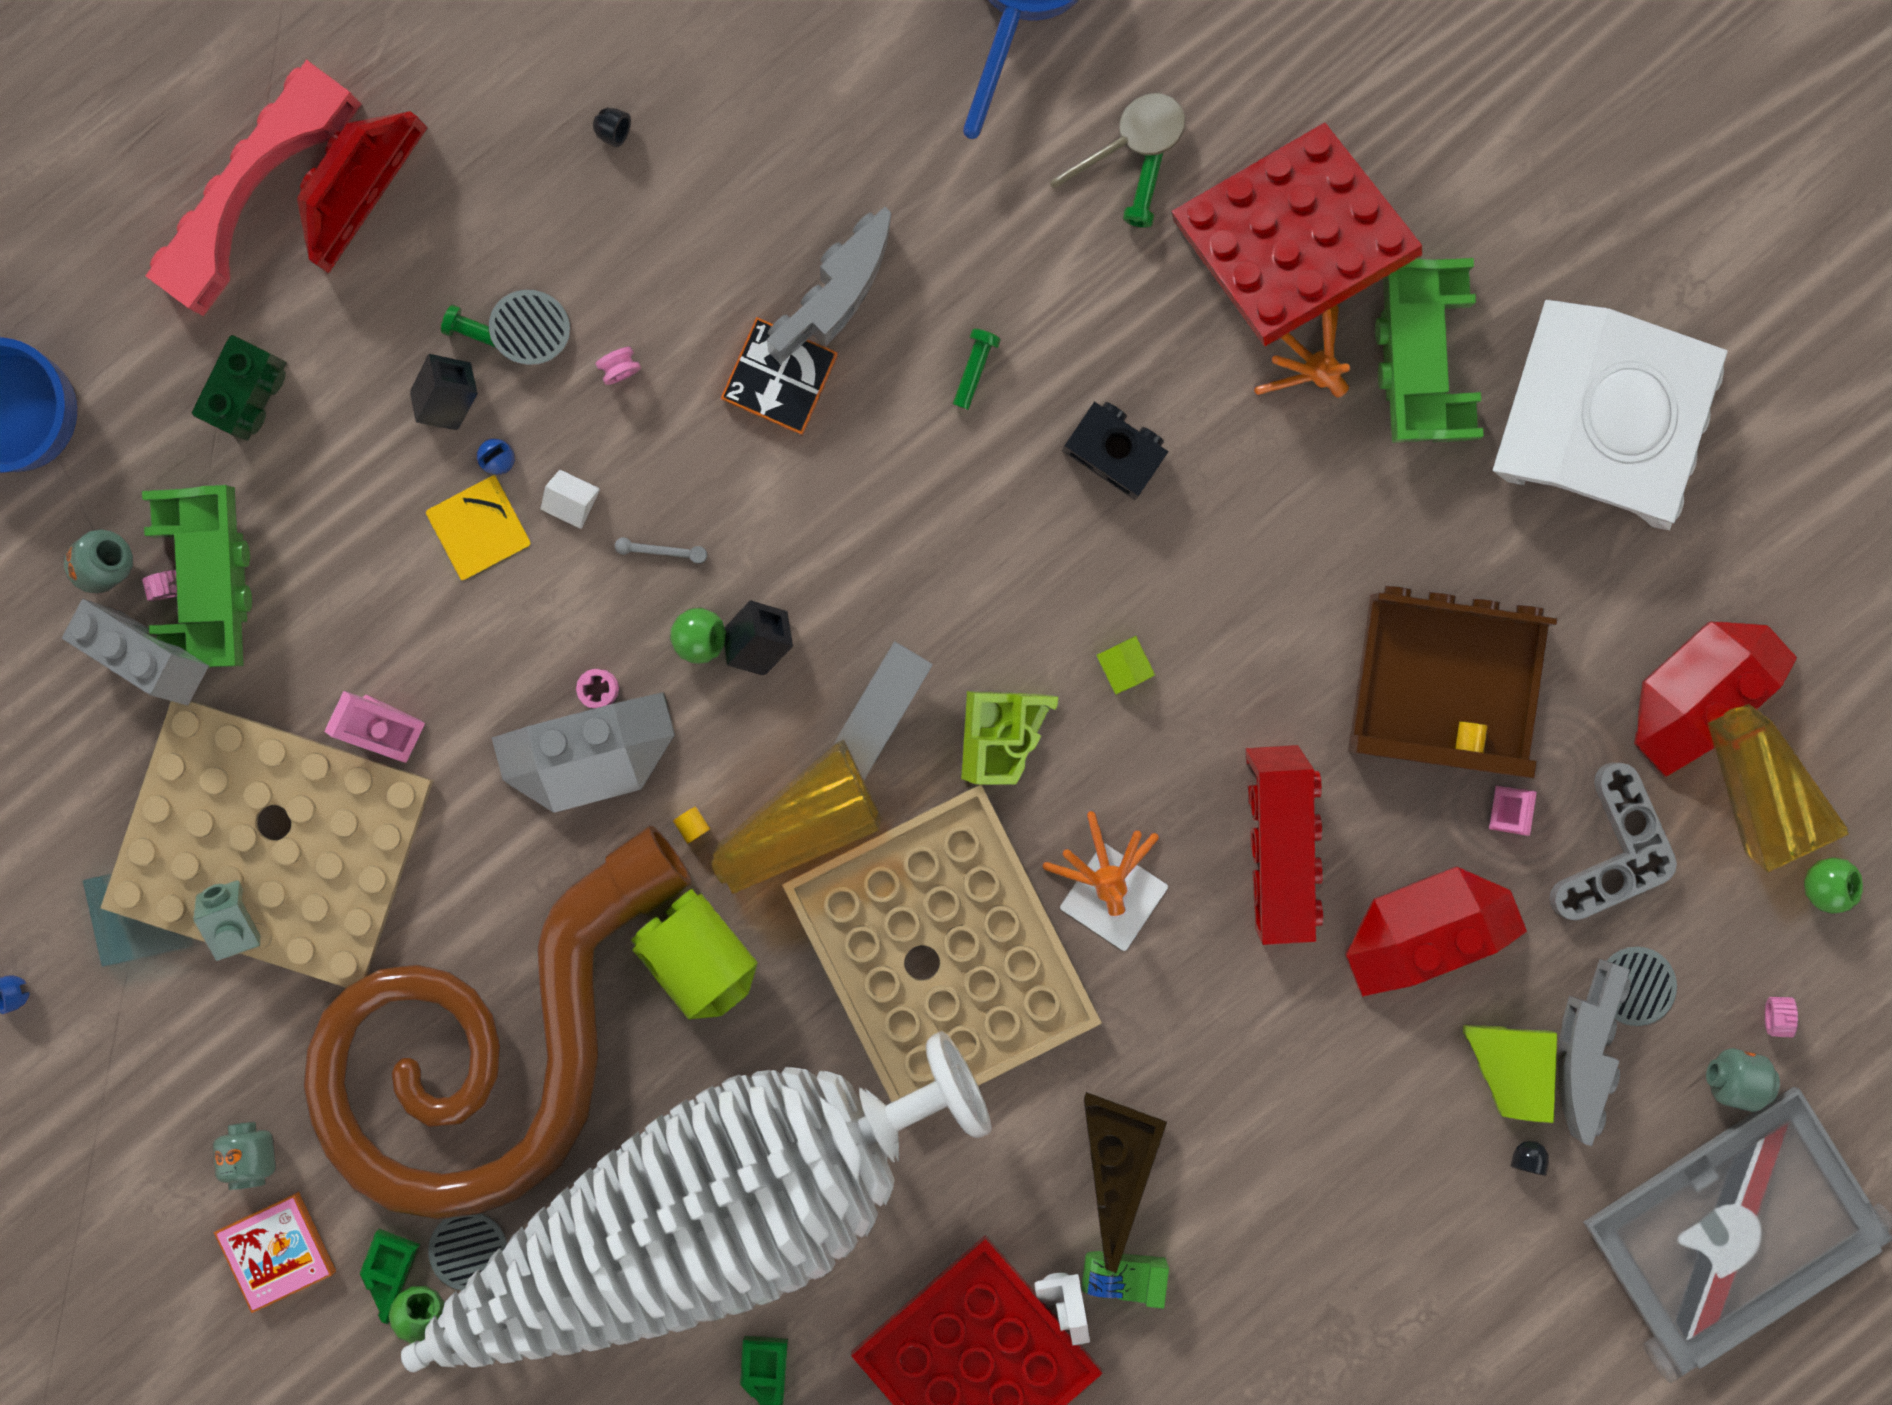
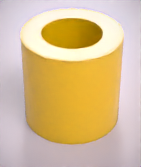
[1455,722,1487,753]
[673,806,710,844]

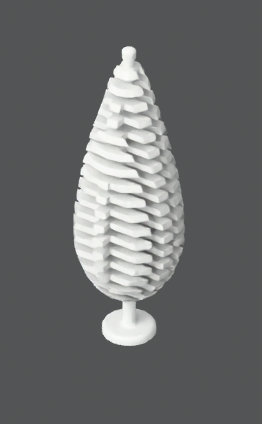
[401,1031,992,1372]

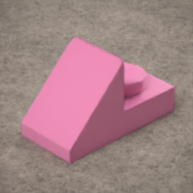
[324,691,425,763]

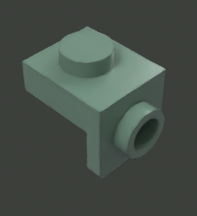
[193,880,261,961]

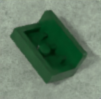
[192,335,287,441]

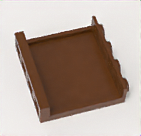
[1348,586,1557,779]

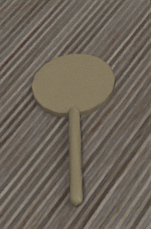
[1050,93,1186,188]

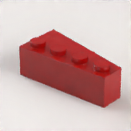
[1245,745,1323,945]

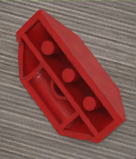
[297,111,428,274]
[1634,621,1797,777]
[1345,866,1527,997]

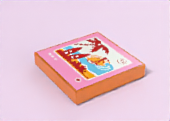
[214,1191,336,1313]

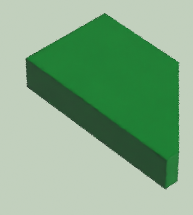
[359,1228,420,1325]
[740,1336,788,1405]

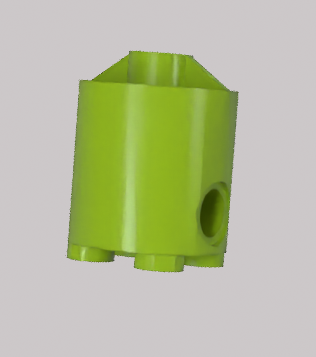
[631,889,758,1020]

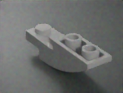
[767,207,891,364]
[1558,959,1631,1146]

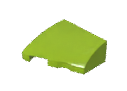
[961,691,1058,785]
[1463,1025,1557,1123]

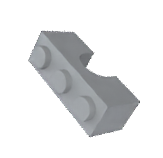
[62,598,209,706]

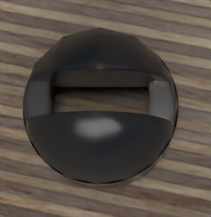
[593,107,631,147]
[1510,1141,1549,1176]

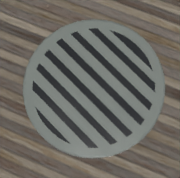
[489,290,570,365]
[1607,947,1677,1026]
[428,1214,507,1291]

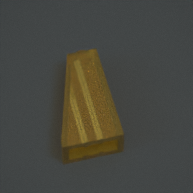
[1708,704,1849,873]
[712,740,882,894]

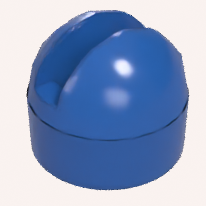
[477,439,515,475]
[0,975,30,1014]

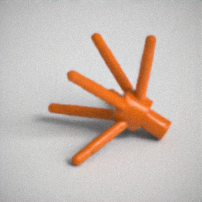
[1254,305,1350,398]
[1042,811,1159,916]

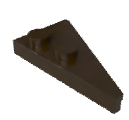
[1083,1092,1167,1273]

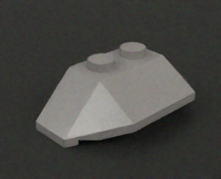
[492,692,675,813]

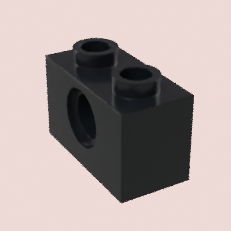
[1062,401,1169,500]

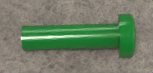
[1123,152,1164,228]
[440,305,496,348]
[952,328,1001,410]

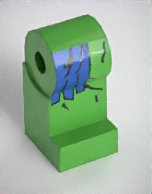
[1081,1251,1169,1309]

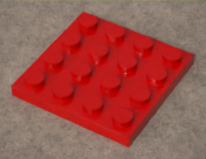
[1171,122,1422,347]
[851,1235,1103,1405]

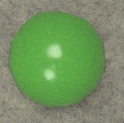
[670,607,726,664]
[1804,857,1863,914]
[389,1286,445,1344]

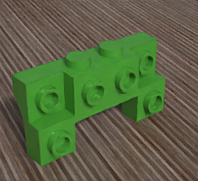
[1375,258,1484,443]
[142,485,252,668]

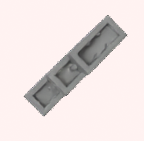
[805,641,933,817]

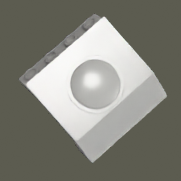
[1492,300,1728,531]

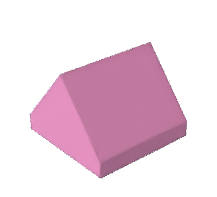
[1489,786,1537,836]

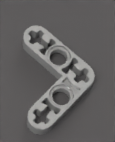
[1549,762,1677,920]

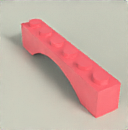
[145,60,362,316]

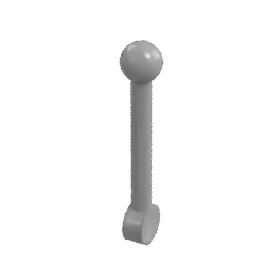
[615,537,707,564]

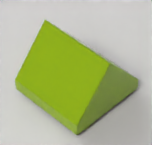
[1096,636,1155,695]

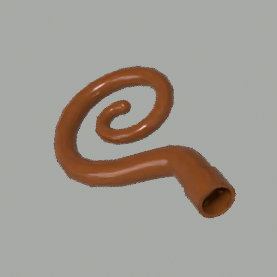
[304,825,692,1219]

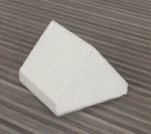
[541,470,600,529]

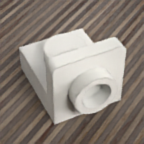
[1034,1273,1090,1345]

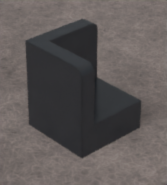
[410,354,478,430]
[724,600,793,675]

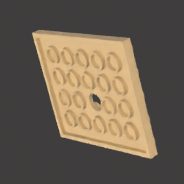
[100,700,434,988]
[782,785,1102,1102]

